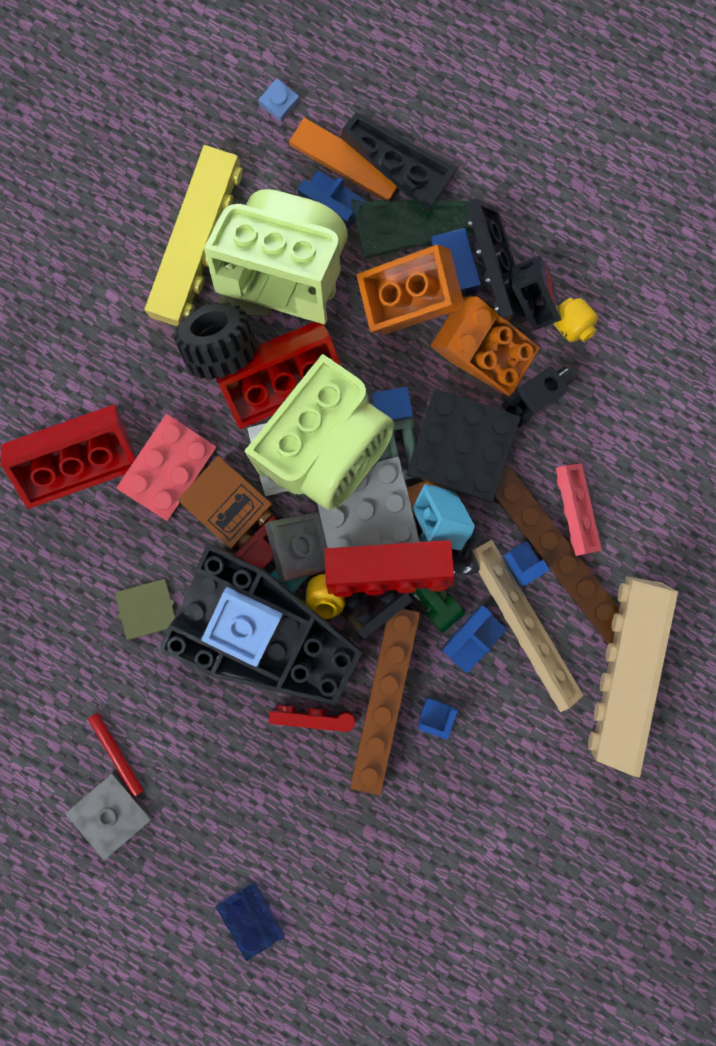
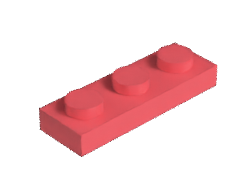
[556,464,602,556]

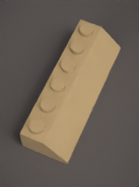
[588,576,678,777]

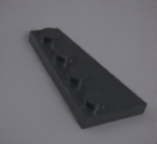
[340,112,457,213]

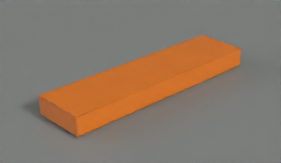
[289,118,398,204]

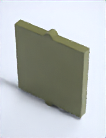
[114,579,176,640]

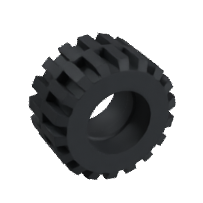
[174,302,257,380]

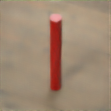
[88,713,144,797]

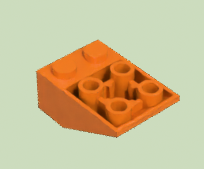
[430,297,540,397]

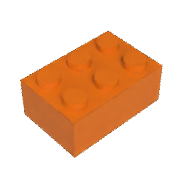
[356,244,465,335]

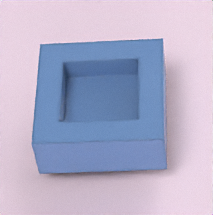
[258,78,300,122]

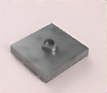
[265,512,328,583]
[65,772,152,860]

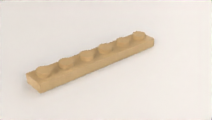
[472,540,584,712]

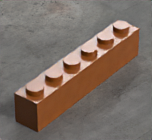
[350,609,420,796]

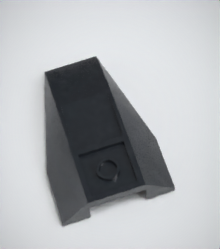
[158,542,363,705]

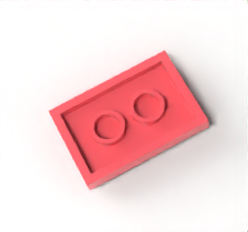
[116,413,216,521]

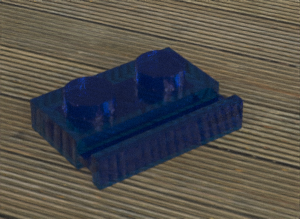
[215,881,285,961]

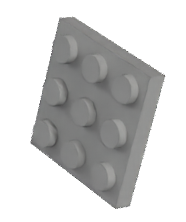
[317,456,420,548]

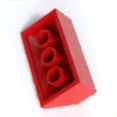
[216,322,341,430]
[1,404,136,509]
[324,540,454,597]

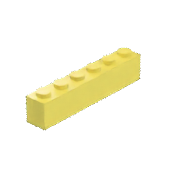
[144,145,243,326]

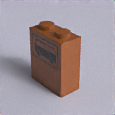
[177,456,274,550]

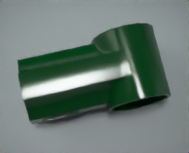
[411,588,466,634]

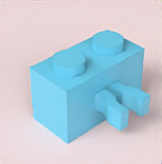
[412,484,475,550]

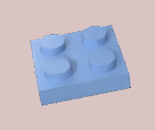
[201,587,282,667]

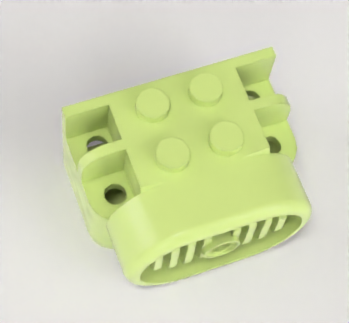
[204,189,348,325]
[244,354,394,510]

